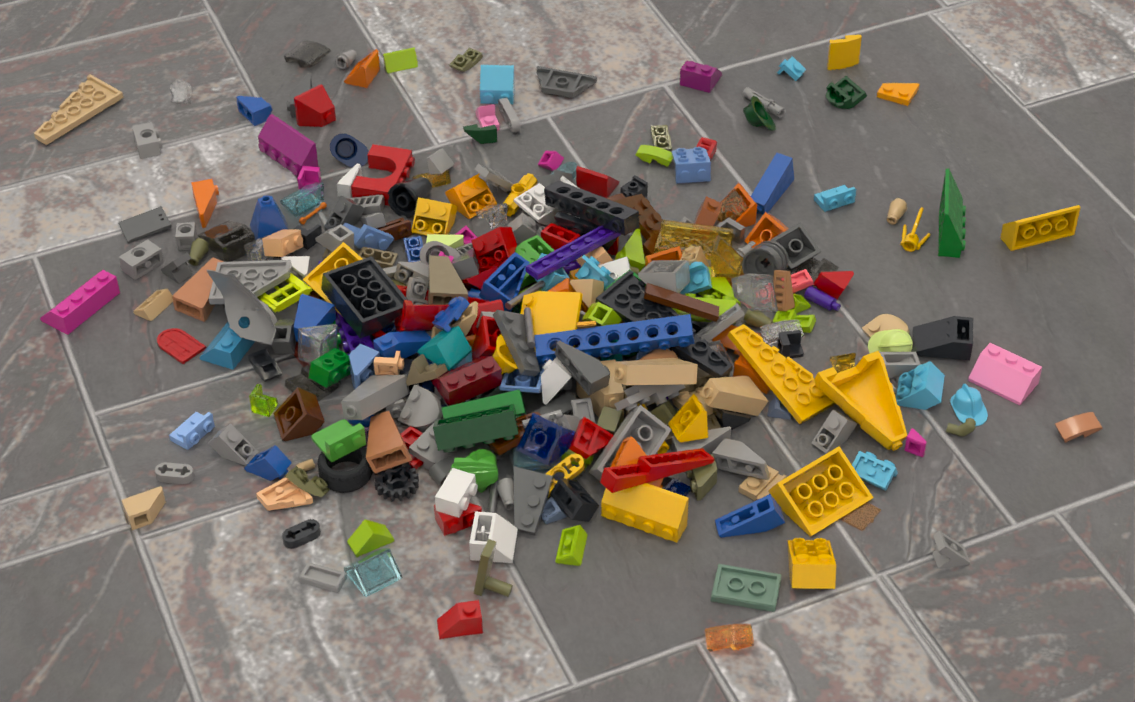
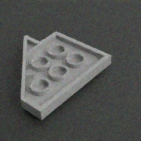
[209,260,292,313]

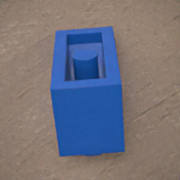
[236,96,272,126]
[244,445,292,481]

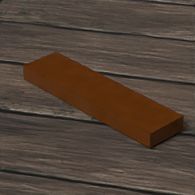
[644,283,719,322]

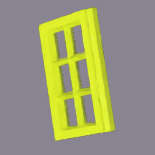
[257,273,312,312]

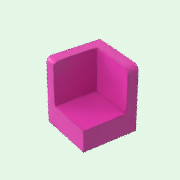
[297,166,321,194]

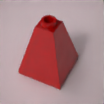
[472,315,501,361]

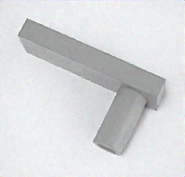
[696,303,745,356]

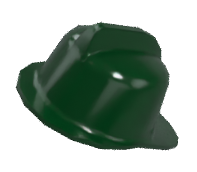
[743,96,776,131]

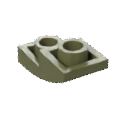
[449,48,483,72]
[650,125,672,151]
[285,466,330,497]

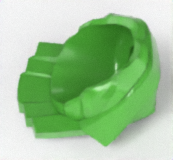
[450,449,498,493]

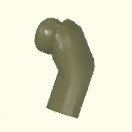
[946,418,976,437]

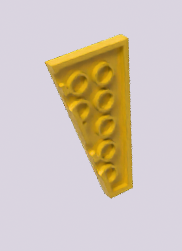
[727,324,835,425]

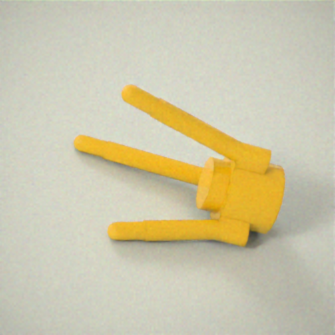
[900,207,931,252]

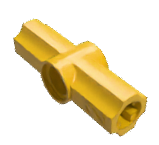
[501,173,538,217]

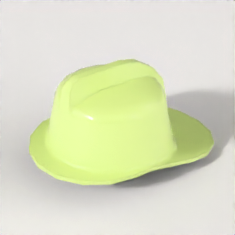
[868,329,913,353]

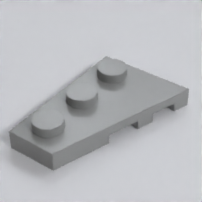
[475,163,513,192]

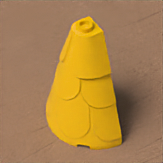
[814,351,907,451]

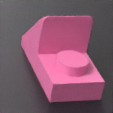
[475,104,500,131]

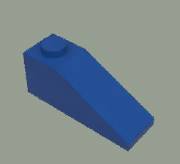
[373,330,432,359]
[715,494,785,538]

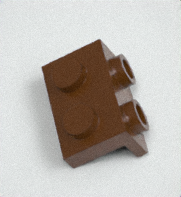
[377,217,412,242]

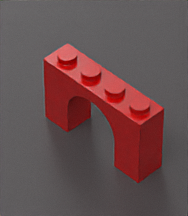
[351,144,415,206]

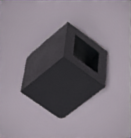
[294,225,322,250]
[777,330,804,358]

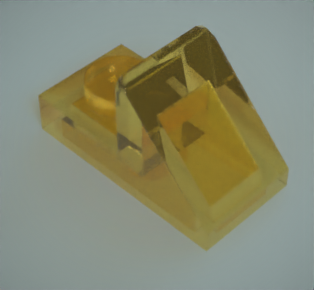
[830,353,856,373]

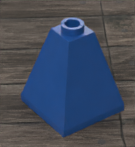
[250,195,289,250]

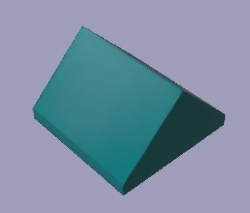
[418,326,472,371]

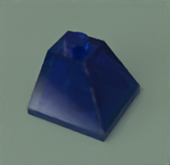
[516,413,576,466]

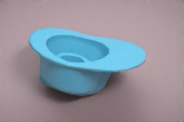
[950,384,988,426]

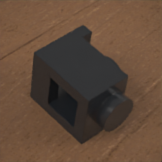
[620,175,648,198]

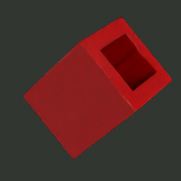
[434,503,482,536]

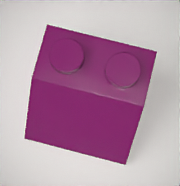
[680,60,722,93]

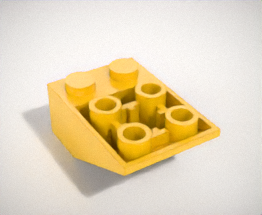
[787,538,836,589]

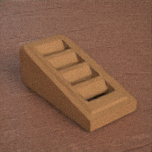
[772,270,795,311]

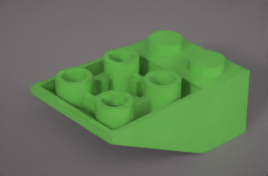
[515,235,555,289]

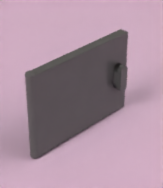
[118,206,172,243]

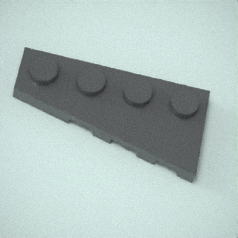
[493,310,540,377]

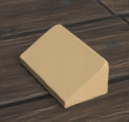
[133,289,173,321]

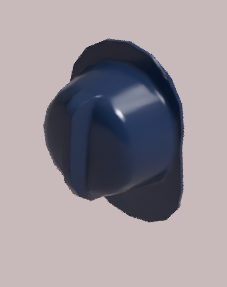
[330,133,369,168]

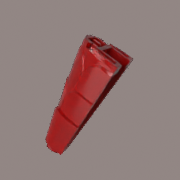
[394,285,490,332]

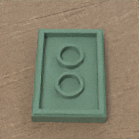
[711,564,782,612]

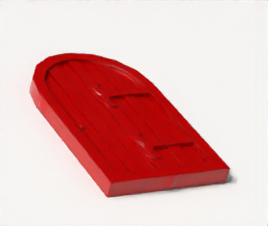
[157,328,206,364]

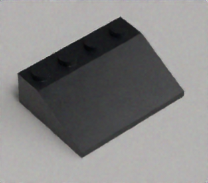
[321,256,408,339]

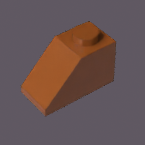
[690,196,722,240]

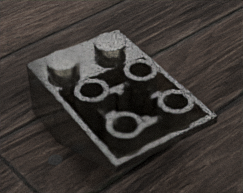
[198,220,257,262]

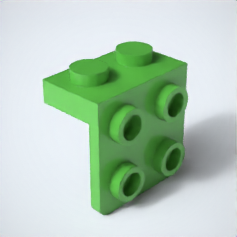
[311,419,366,462]

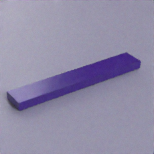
[525,226,621,280]

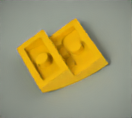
[827,35,862,70]

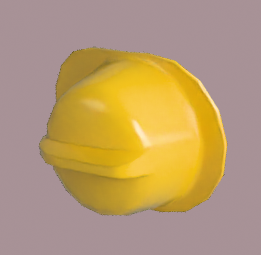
[492,334,518,374]

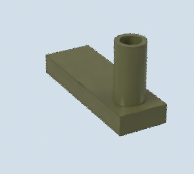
[474,539,513,597]

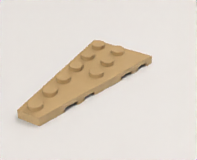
[34,74,124,145]

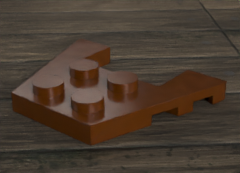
[613,194,664,256]

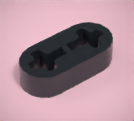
[282,519,321,549]

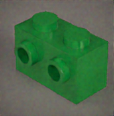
[309,348,351,388]

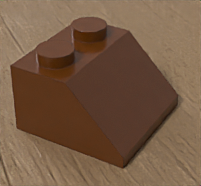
[273,387,325,441]

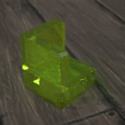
[249,383,278,417]

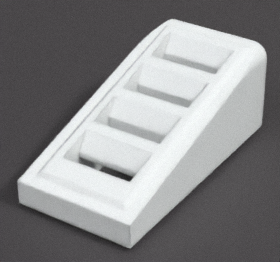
[337,164,362,199]

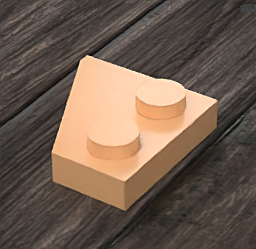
[256,477,313,511]

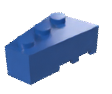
[479,252,530,312]

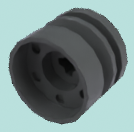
[742,241,789,286]

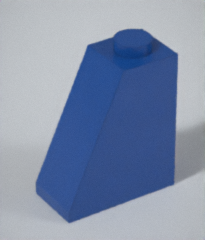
[294,294,336,347]

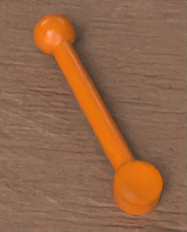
[299,202,327,225]

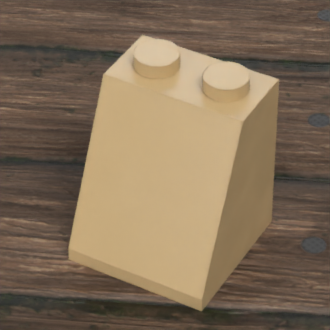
[576,360,624,417]

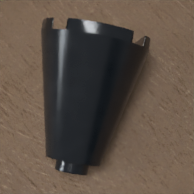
[388,177,432,217]

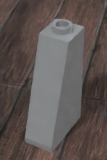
[341,375,410,420]

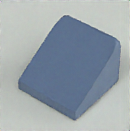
[767,396,792,420]
[541,497,567,524]

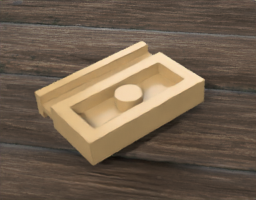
[738,466,786,501]

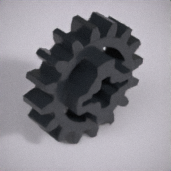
[374,464,419,502]

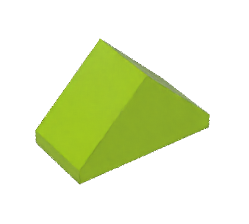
[347,519,395,558]

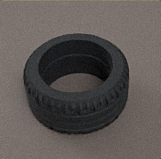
[317,446,372,493]

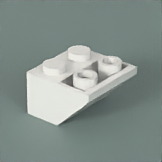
[513,183,563,226]
[469,512,518,563]

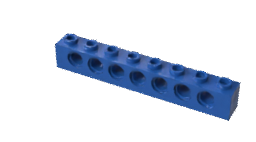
[534,314,695,365]

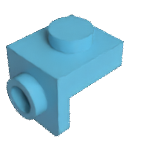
[777,56,806,81]

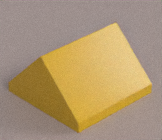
[668,394,708,442]

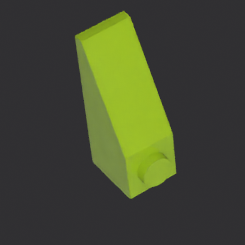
[615,229,645,272]

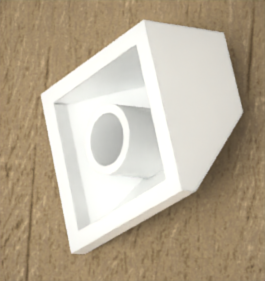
[541,357,572,405]

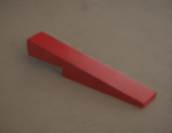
[600,448,715,493]

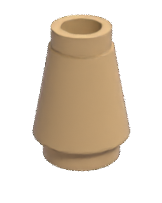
[887,198,907,225]

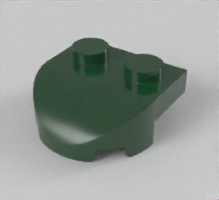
[825,76,867,109]

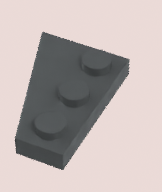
[514,466,554,535]

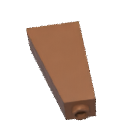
[172,258,224,322]
[366,411,412,474]

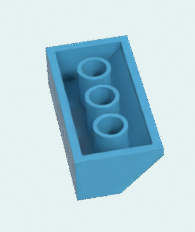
[200,304,268,370]

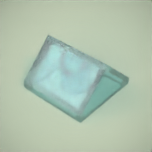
[279,182,324,218]
[344,548,402,597]

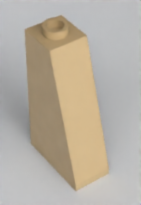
[614,358,698,385]
[699,376,768,416]

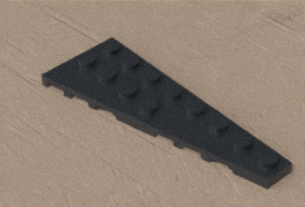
[595,270,733,378]

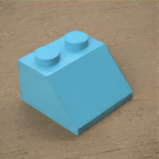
[480,65,515,104]

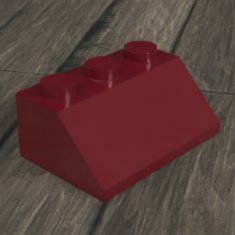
[431,356,502,406]

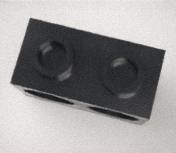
[550,478,599,522]

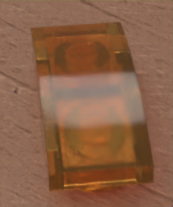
[705,624,754,652]

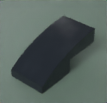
[248,348,282,382]

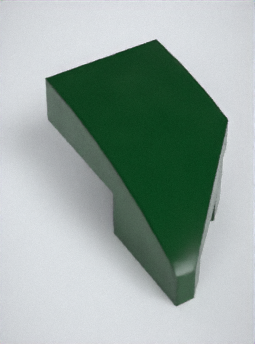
[463,124,497,144]

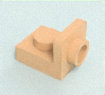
[374,351,404,375]

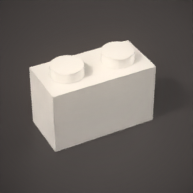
[435,468,478,518]

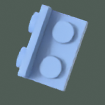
[169,412,215,450]

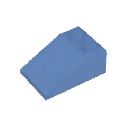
[500,360,544,393]

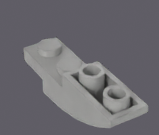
[615,384,685,411]

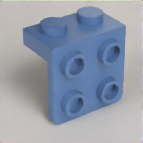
[672,147,711,184]
[343,223,394,251]

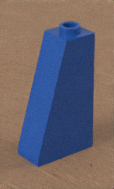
[751,153,794,215]

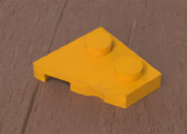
[877,83,920,106]

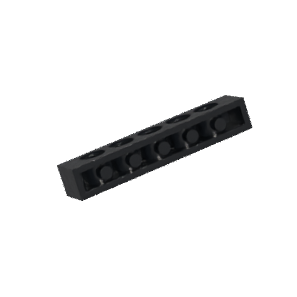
[544,181,640,236]

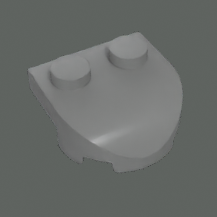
[398,384,443,432]
[409,423,457,470]

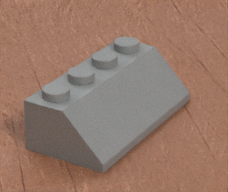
[589,405,672,481]

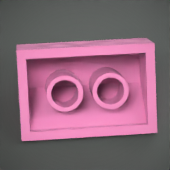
[968,343,1042,405]

